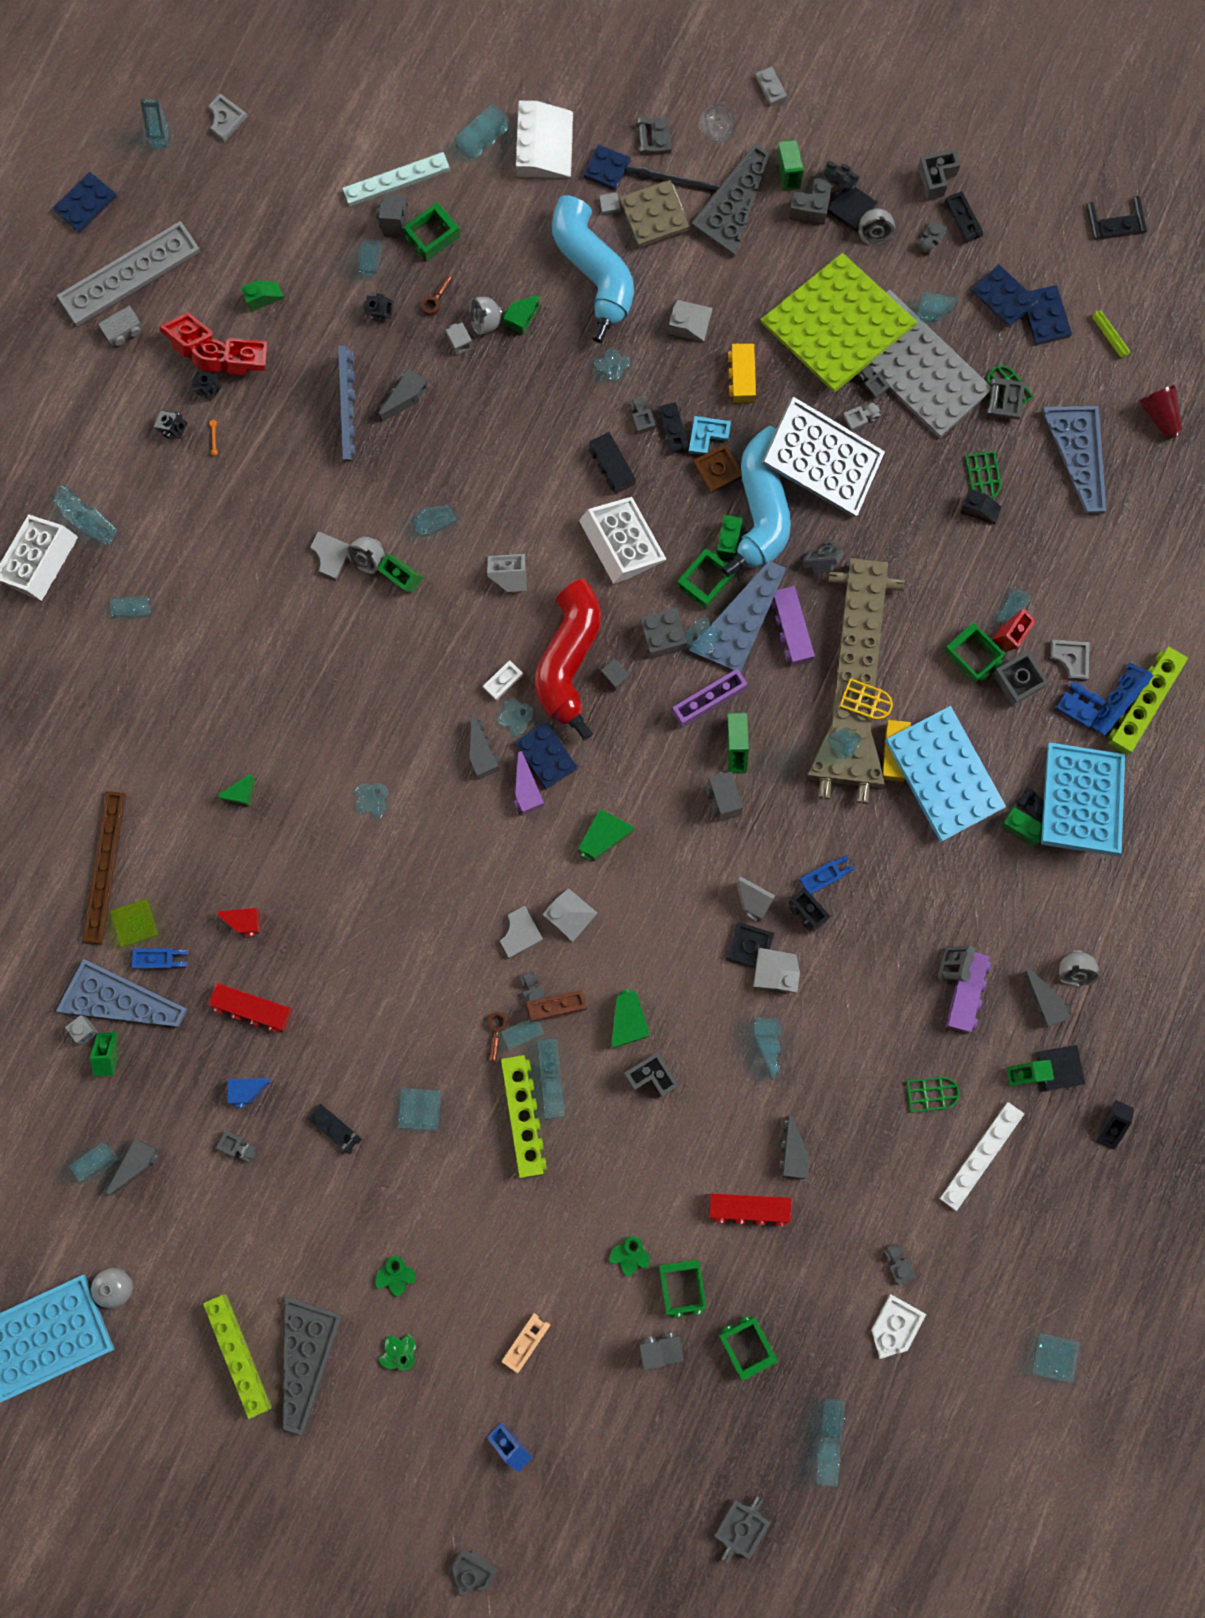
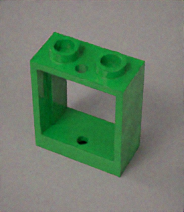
[403,202,461,261]
[677,549,735,610]
[943,622,1005,684]
[659,1259,707,1318]
[719,1315,778,1381]

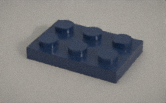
[52,172,117,233]
[972,264,1037,327]
[1026,285,1072,345]
[515,722,578,790]

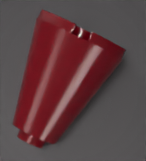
[1139,384,1183,439]

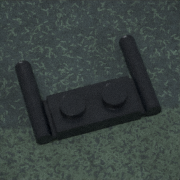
[1087,195,1147,240]

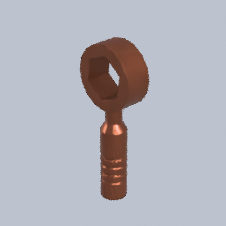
[421,275,453,316]
[488,1012,508,1061]

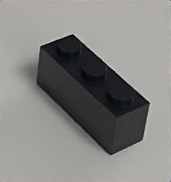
[588,432,635,494]

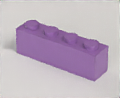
[771,586,815,667]
[672,669,748,728]
[946,952,991,1034]

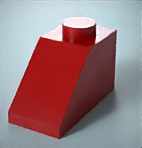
[992,608,1036,652]
[217,908,261,938]

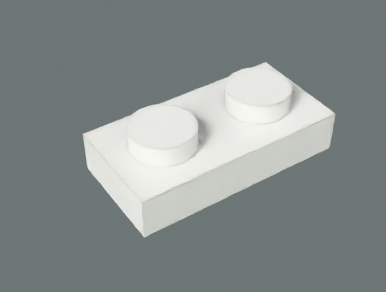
[483,660,523,701]

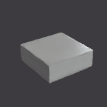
[599,193,620,215]

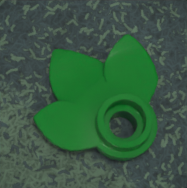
[610,1236,650,1277]
[376,1256,416,1297]
[379,1334,416,1371]

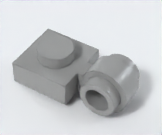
[843,403,881,432]

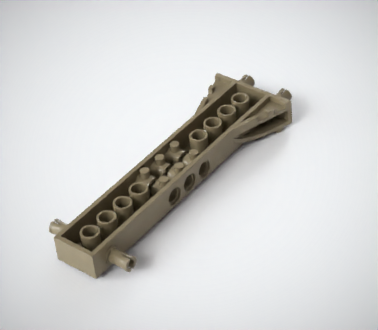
[806,558,905,804]

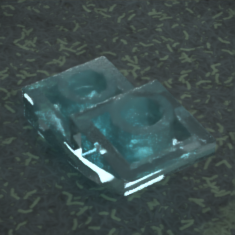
[997,587,1032,624]

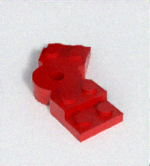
[160,312,267,375]

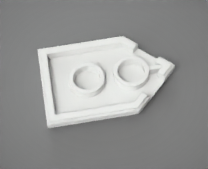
[871,1294,926,1359]

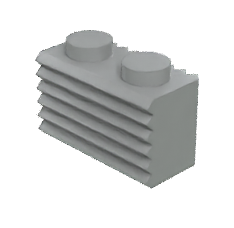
[98,305,144,347]

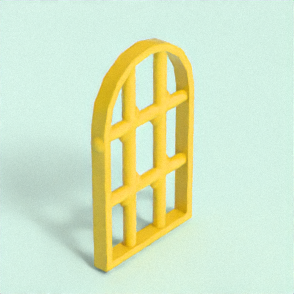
[839,678,893,720]

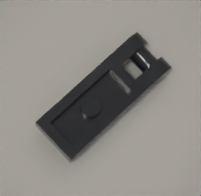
[945,191,983,243]
[658,402,689,454]
[1015,787,1044,823]
[308,1104,362,1155]

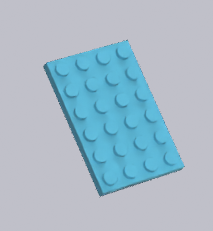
[885,706,1006,842]
[1041,742,1125,857]
[0,1275,115,1403]

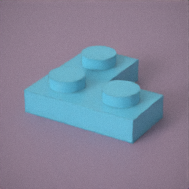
[689,416,731,455]

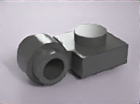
[917,220,947,254]
[856,365,890,399]
[630,397,656,433]
[520,971,545,1002]
[216,1130,257,1162]
[884,1244,916,1285]

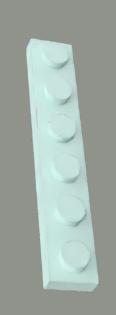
[343,152,450,207]

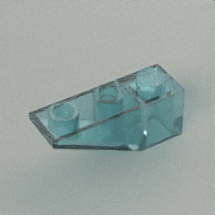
[827,727,862,760]
[753,1017,783,1079]

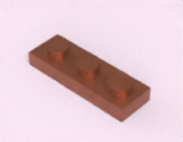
[525,990,587,1023]

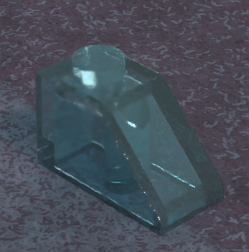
[358,240,382,276]
[917,291,959,323]
[412,505,458,536]

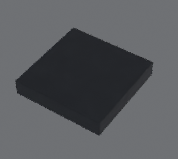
[827,187,878,231]
[726,922,775,968]
[1037,1045,1086,1091]

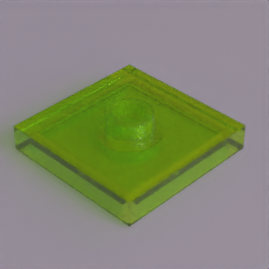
[110,898,159,948]

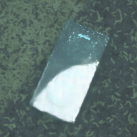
[111,597,150,618]
[501,1019,545,1050]

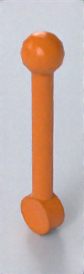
[209,420,218,456]

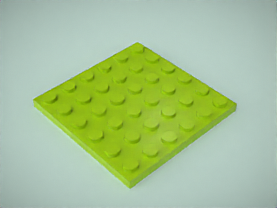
[761,253,917,393]

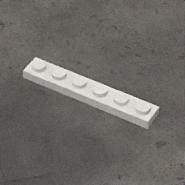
[939,1102,1024,1211]

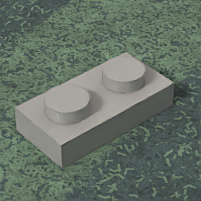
[756,67,787,106]

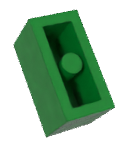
[717,515,743,560]
[377,554,424,592]
[1000,807,1042,848]

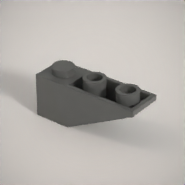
[378,369,429,422]
[469,716,501,779]
[779,1115,809,1179]

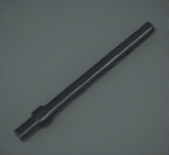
[626,165,721,192]

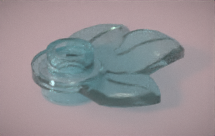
[594,348,631,381]
[685,617,722,654]
[497,699,533,737]
[355,783,388,819]

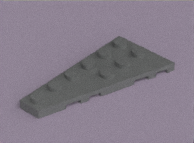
[691,143,770,257]
[283,1297,343,1435]

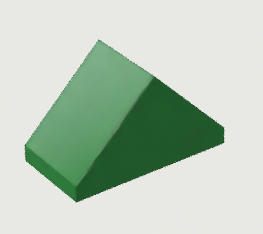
[218,774,256,807]

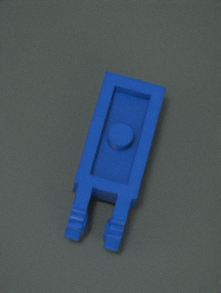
[799,855,855,895]
[132,948,188,969]

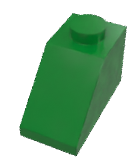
[240,280,284,312]
[502,295,540,335]
[90,1032,117,1077]
[1006,1060,1054,1087]

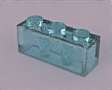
[455,103,509,160]

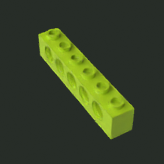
[1108,646,1188,756]
[501,1055,547,1178]
[203,1294,271,1419]

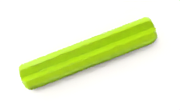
[1092,310,1130,358]

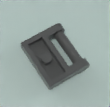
[636,117,672,155]
[986,378,1025,420]
[938,946,976,982]

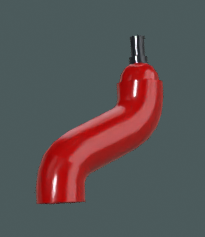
[534,578,602,741]

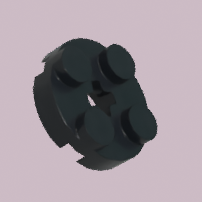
[823,161,860,189]

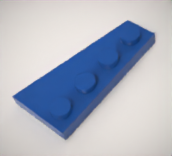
[1091,662,1154,735]

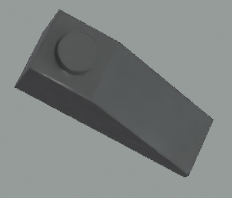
[1023,970,1071,1028]
[106,1139,160,1195]

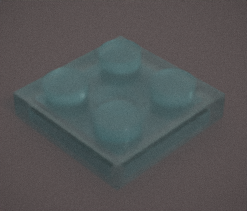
[398,1088,441,1130]
[1031,1332,1080,1383]

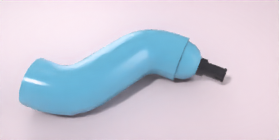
[552,195,634,344]
[721,426,791,578]

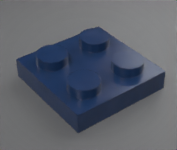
[584,144,631,191]

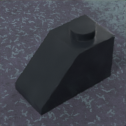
[960,489,1001,524]
[1096,1100,1134,1150]

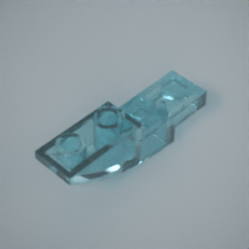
[53,485,117,545]
[538,1038,565,1120]
[816,1398,845,1487]

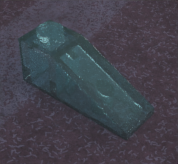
[140,98,171,149]

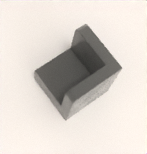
[601,659,629,691]

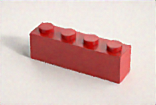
[208,983,293,1033]
[709,1193,791,1226]

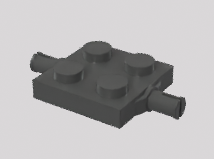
[714,1495,771,1563]

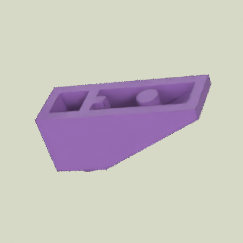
[514,751,545,815]

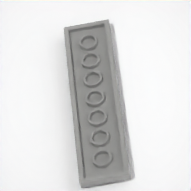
[57,221,201,326]

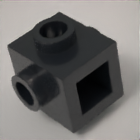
[364,293,394,321]
[192,370,222,401]
[154,411,188,439]

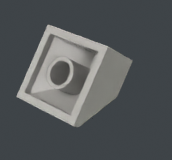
[669,300,713,342]
[487,554,527,593]
[737,876,775,922]
[543,888,598,942]
[753,948,800,993]

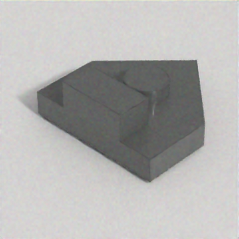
[802,540,844,573]
[451,1548,498,1597]

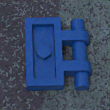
[1056,681,1105,729]

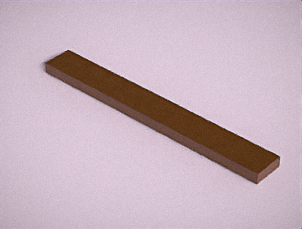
[82,791,126,944]

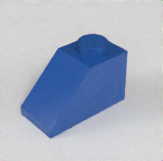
[228,1078,271,1108]
[487,1423,533,1473]

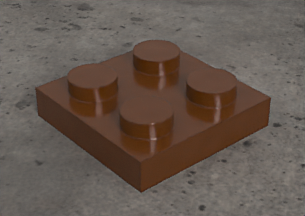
[693,444,742,493]

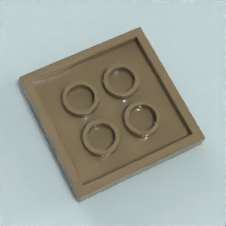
[620,180,690,247]

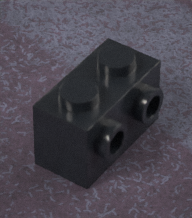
[788,887,831,932]

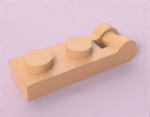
[501,1313,550,1373]

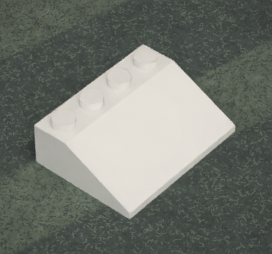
[516,101,573,178]
[579,497,666,584]
[0,515,78,601]

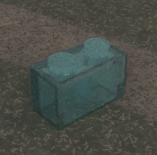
[69,1142,119,1183]

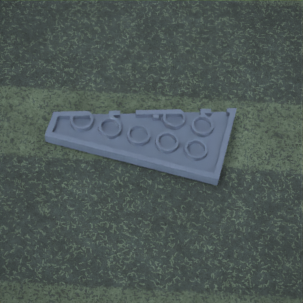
[338,346,355,460]
[1042,406,1106,514]
[689,561,786,673]
[56,959,188,1027]

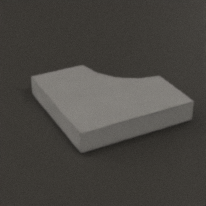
[208,94,248,142]
[310,531,350,580]
[1050,640,1090,680]
[500,906,543,958]

